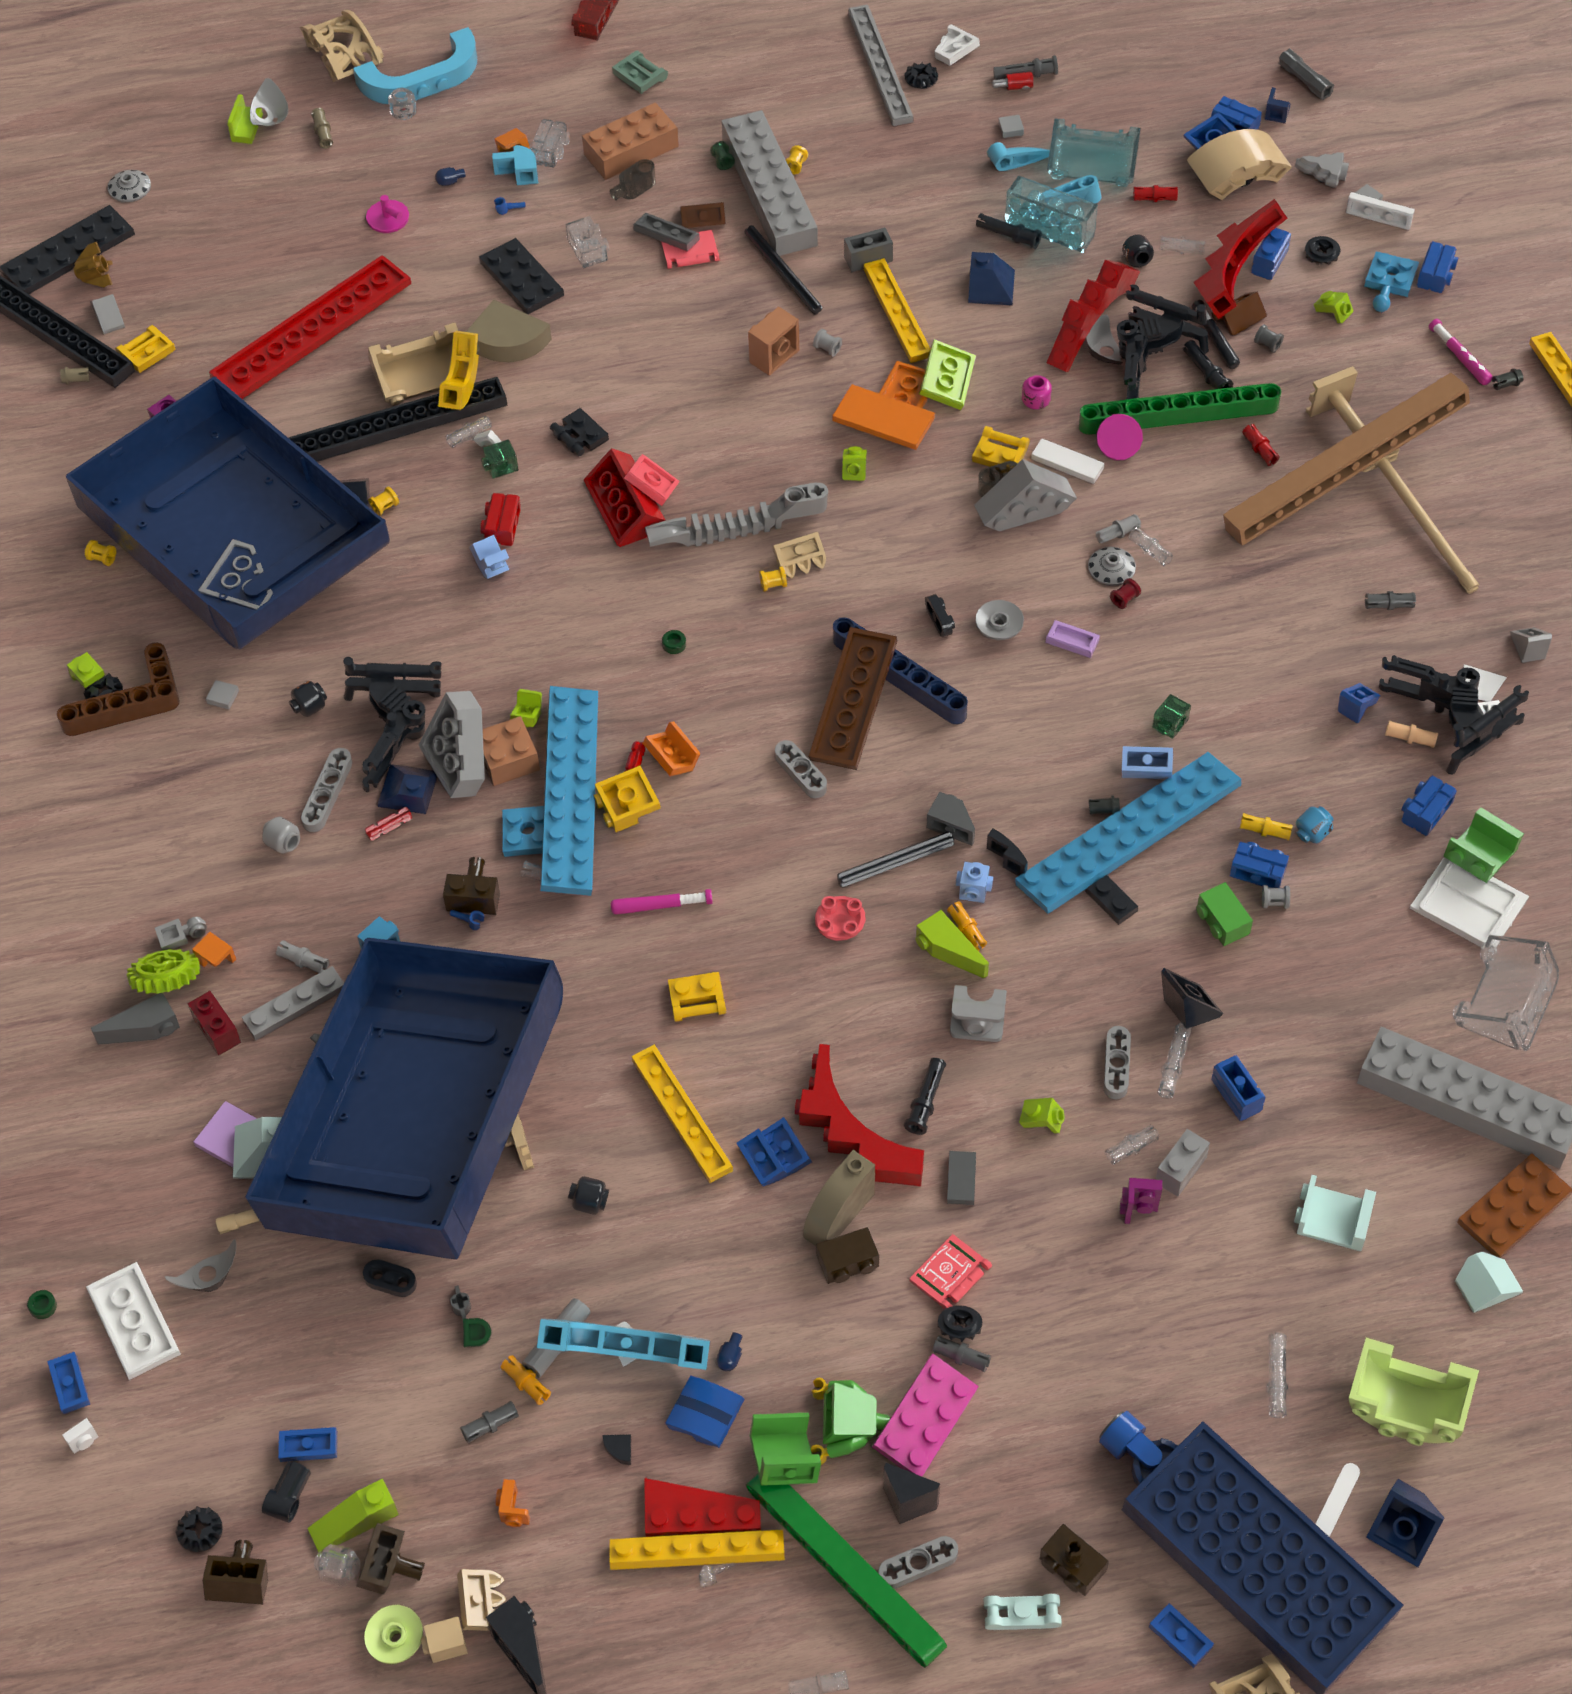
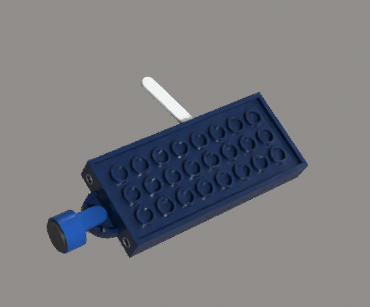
[1099,1411,1404,1694]

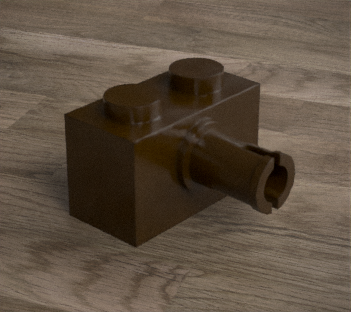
[443,857,500,915]
[356,1523,425,1595]
[1040,1524,1109,1596]
[202,1540,268,1605]

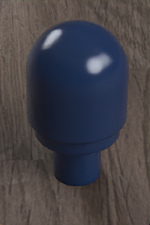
[435,167,466,186]
[716,1332,743,1371]

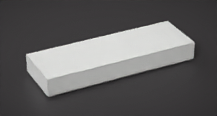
[1346,192,1415,230]
[1031,439,1104,484]

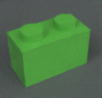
[1196,882,1253,946]

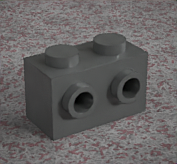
[844,227,893,272]

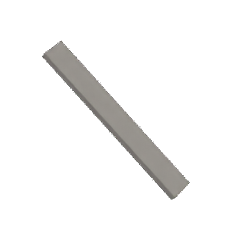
[848,5,913,126]

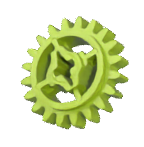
[127,949,200,994]

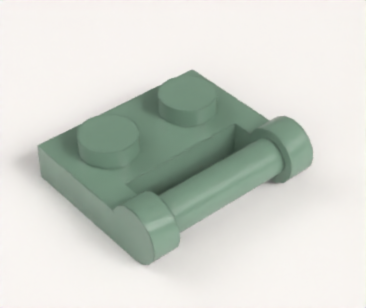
[612,51,668,94]

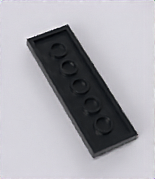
[0,205,135,294]

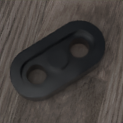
[925,594,955,638]
[363,1259,417,1297]

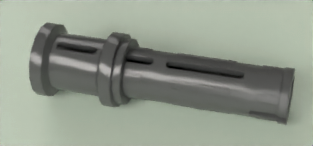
[993,55,1058,80]

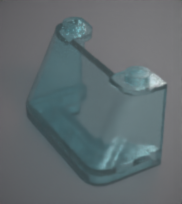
[1047,118,1141,187]

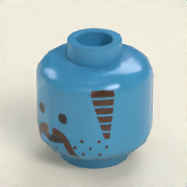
[1296,806,1334,844]

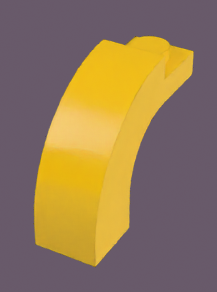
[438,331,479,410]

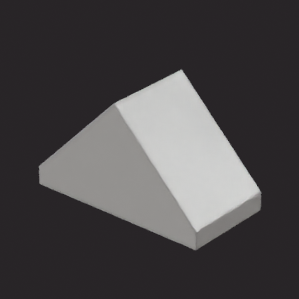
[90,294,125,334]
[1510,627,1552,663]

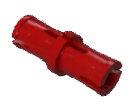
[1133,185,1178,203]
[1242,424,1280,466]

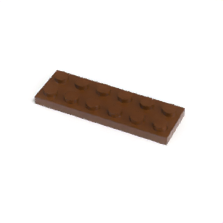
[808,627,898,770]

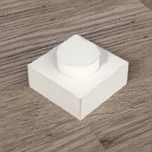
[63,1418,98,1454]

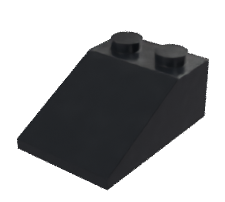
[485,1595,547,1694]

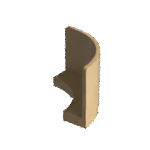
[1187,129,1292,200]

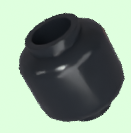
[1122,234,1154,268]
[289,681,327,717]
[568,1176,609,1215]

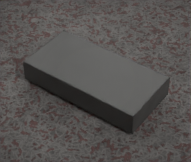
[947,1151,976,1205]

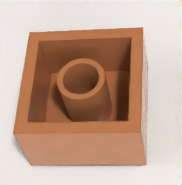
[748,306,800,376]
[483,716,540,786]

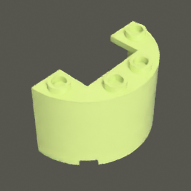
[1349,1338,1479,1446]

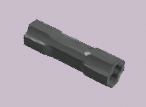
[1278,48,1335,100]

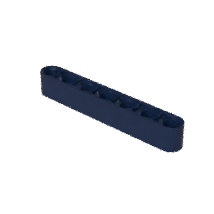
[833,617,968,725]

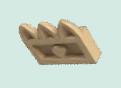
[772,532,826,578]
[457,1569,506,1631]

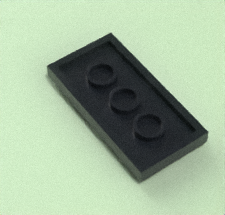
[479,238,564,314]

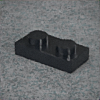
[1085,875,1138,925]

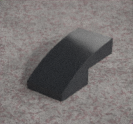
[986,828,1028,876]

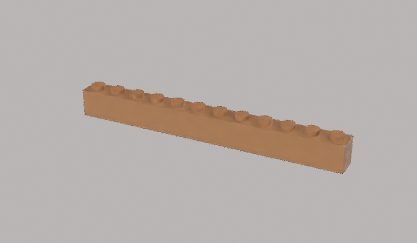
[1223,373,1470,546]

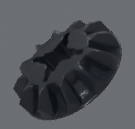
[905,62,938,89]
[1305,236,1341,265]
[83,673,123,699]
[938,1305,983,1342]
[176,1506,223,1552]

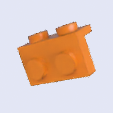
[643,721,700,776]

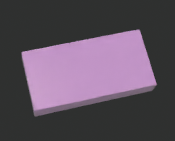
[1046,620,1100,658]

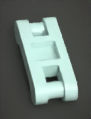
[983,1594,1062,1630]

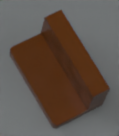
[680,202,726,228]
[1211,292,1267,335]

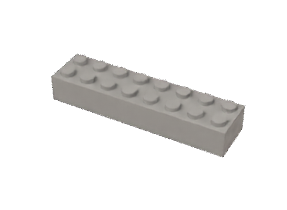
[721,110,818,256]
[1357,1027,1572,1169]

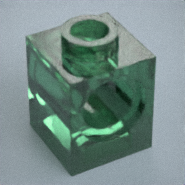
[481,439,519,479]
[1152,694,1191,739]

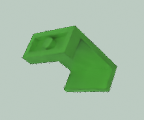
[1443,807,1524,883]
[749,1413,821,1485]

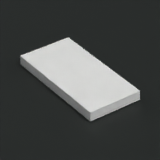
[86,1262,181,1380]

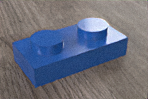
[47,1352,91,1414]
[278,1427,338,1462]
[1149,1603,1214,1668]

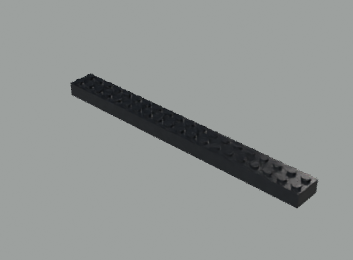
[0,276,135,388]
[288,376,508,462]

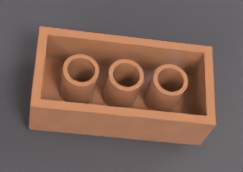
[582,102,679,180]

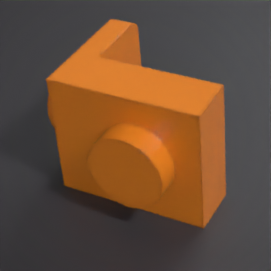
[496,1479,530,1527]

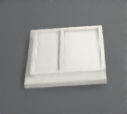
[1410,857,1529,953]

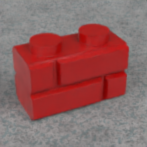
[480,493,521,546]

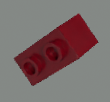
[187,991,241,1056]

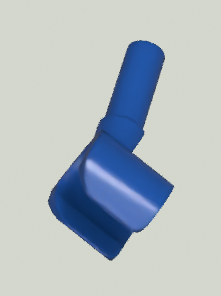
[494,197,526,215]
[450,910,484,930]

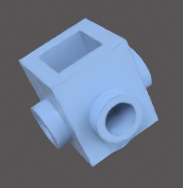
[956,862,993,903]

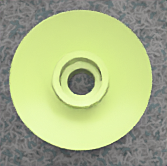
[364,1605,423,1664]

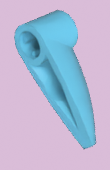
[987,142,1051,171]
[1037,175,1102,205]

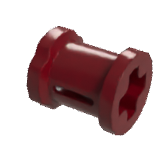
[1110,578,1141,609]

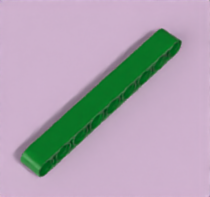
[1079,383,1281,435]
[746,1473,947,1668]

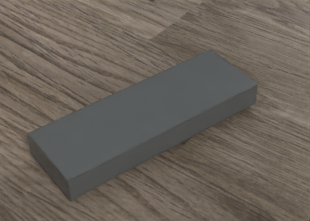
[633,213,700,251]

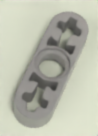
[775,740,827,798]
[1104,1026,1131,1099]
[879,1536,958,1589]

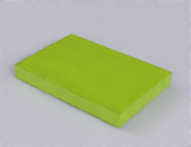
[919,339,976,410]

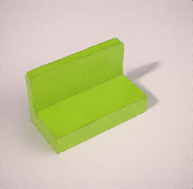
[227,94,263,144]

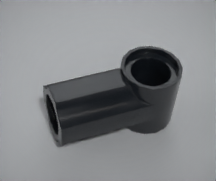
[262,1461,311,1523]

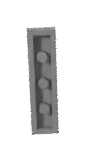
[242,966,344,1041]

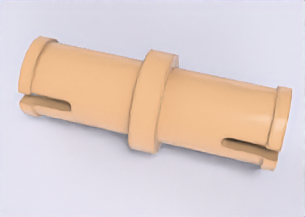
[1385,720,1438,748]

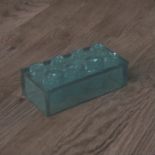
[1005,175,1098,253]

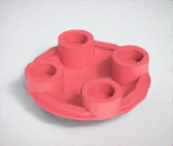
[815,896,866,941]

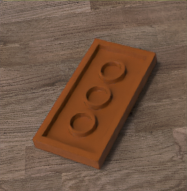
[1457,1153,1572,1258]

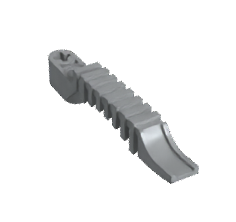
[645,483,828,547]

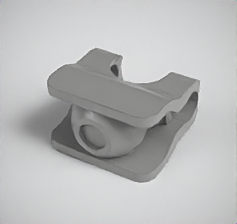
[950,985,1007,1042]

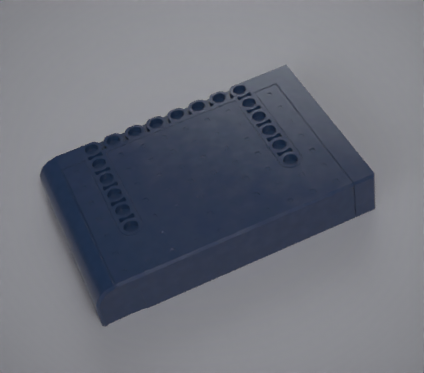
[66,377,390,650]
[245,937,563,1260]

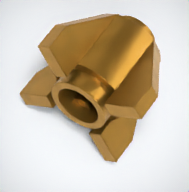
[73,242,113,287]

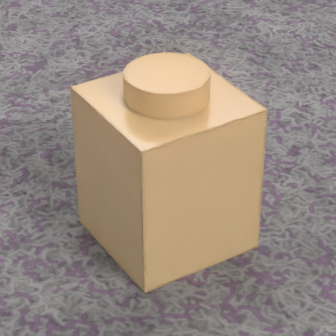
[421,1616,468,1663]

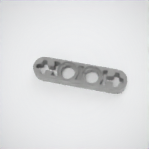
[301,748,353,832]

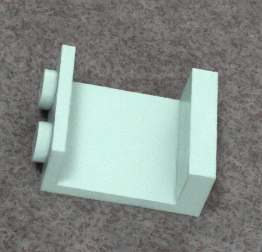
[1294,1175,1376,1251]

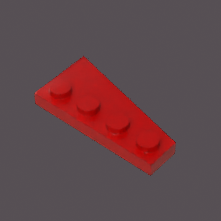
[644,1478,761,1537]

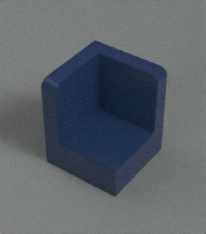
[1265,87,1291,124]

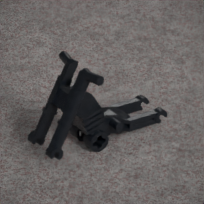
[1117,284,1209,400]
[1379,655,1529,775]
[343,657,442,792]

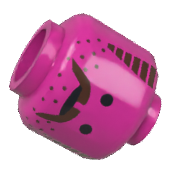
[1022,375,1052,410]

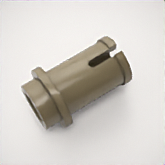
[60,367,90,385]

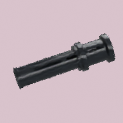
[976,213,1042,249]
[1183,340,1234,389]
[904,1058,946,1135]

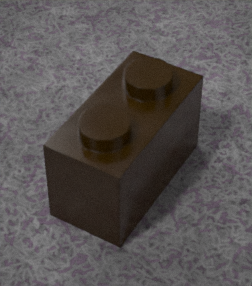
[816,1227,879,1284]

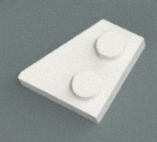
[935,25,980,66]

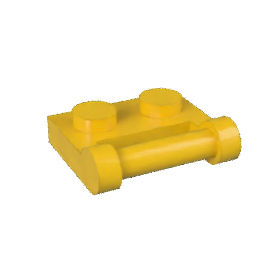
[115,325,176,373]
[972,426,1030,472]
[668,972,726,1022]

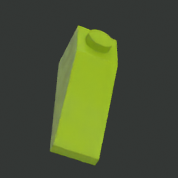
[915,910,989,978]
[308,1478,399,1554]

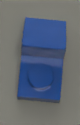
[1338,683,1381,723]

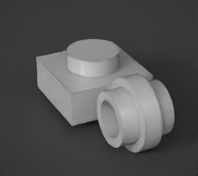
[155,917,207,950]

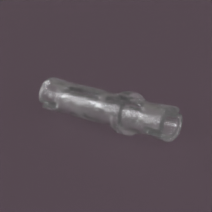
[1157,1023,1192,1098]
[1266,1333,1289,1418]

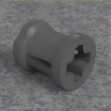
[1254,324,1284,353]

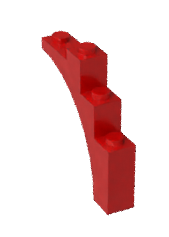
[1193,199,1288,319]
[1046,259,1140,372]
[795,1044,925,1186]

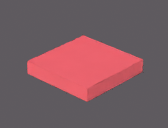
[624,454,679,506]

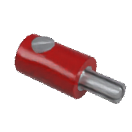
[992,72,1033,90]

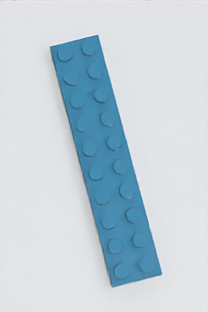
[540,686,598,896]
[1015,752,1242,914]

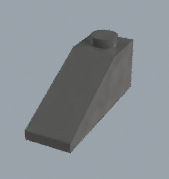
[91,993,180,1045]

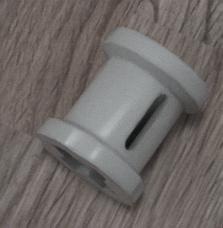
[813,329,842,357]
[1262,885,1290,909]

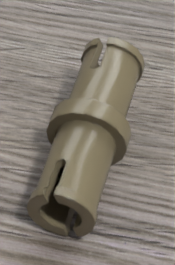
[311,108,333,148]

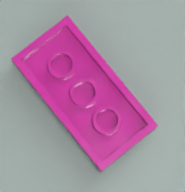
[872,1354,979,1476]

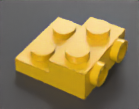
[594,766,661,832]

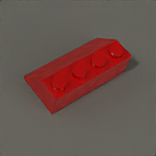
[583,448,666,547]

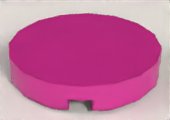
[1096,414,1143,461]

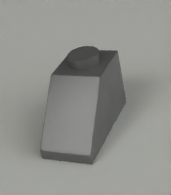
[926,792,975,846]

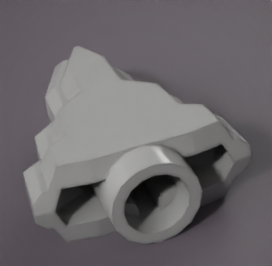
[1295,152,1349,188]

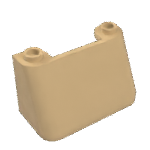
[368,323,458,405]

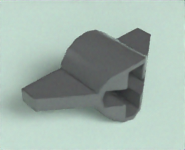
[450,1285,471,1320]

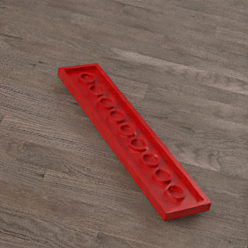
[209,255,412,399]

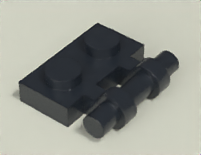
[550,408,609,456]

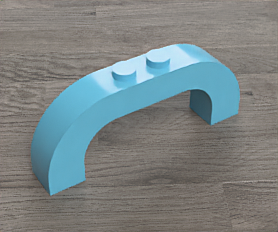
[353,27,477,105]
[537,1319,710,1370]

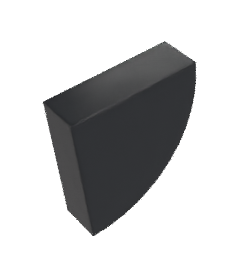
[603,1434,631,1465]

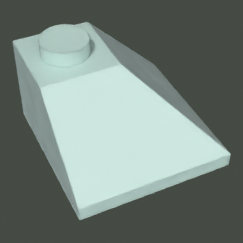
[233,1117,282,1179]

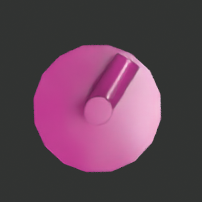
[366,195,410,233]

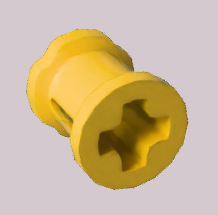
[785,145,808,175]
[368,486,399,516]
[85,540,116,566]
[759,566,787,592]

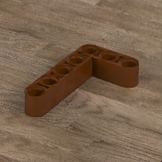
[57,642,180,736]

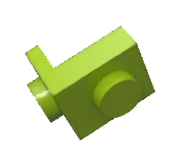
[1313,291,1354,323]
[842,446,867,481]
[67,652,105,688]
[510,689,542,727]
[1019,1098,1065,1134]

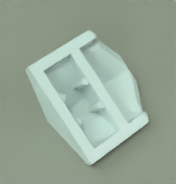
[1455,1252,1523,1313]

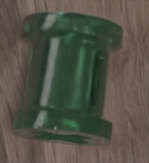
[710,141,735,170]

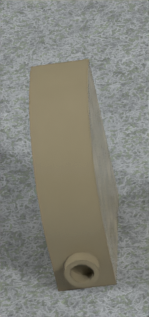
[466,300,552,362]
[803,1150,875,1246]

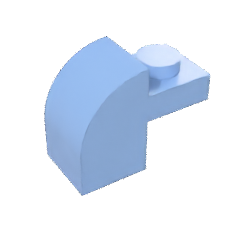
[469,535,509,579]

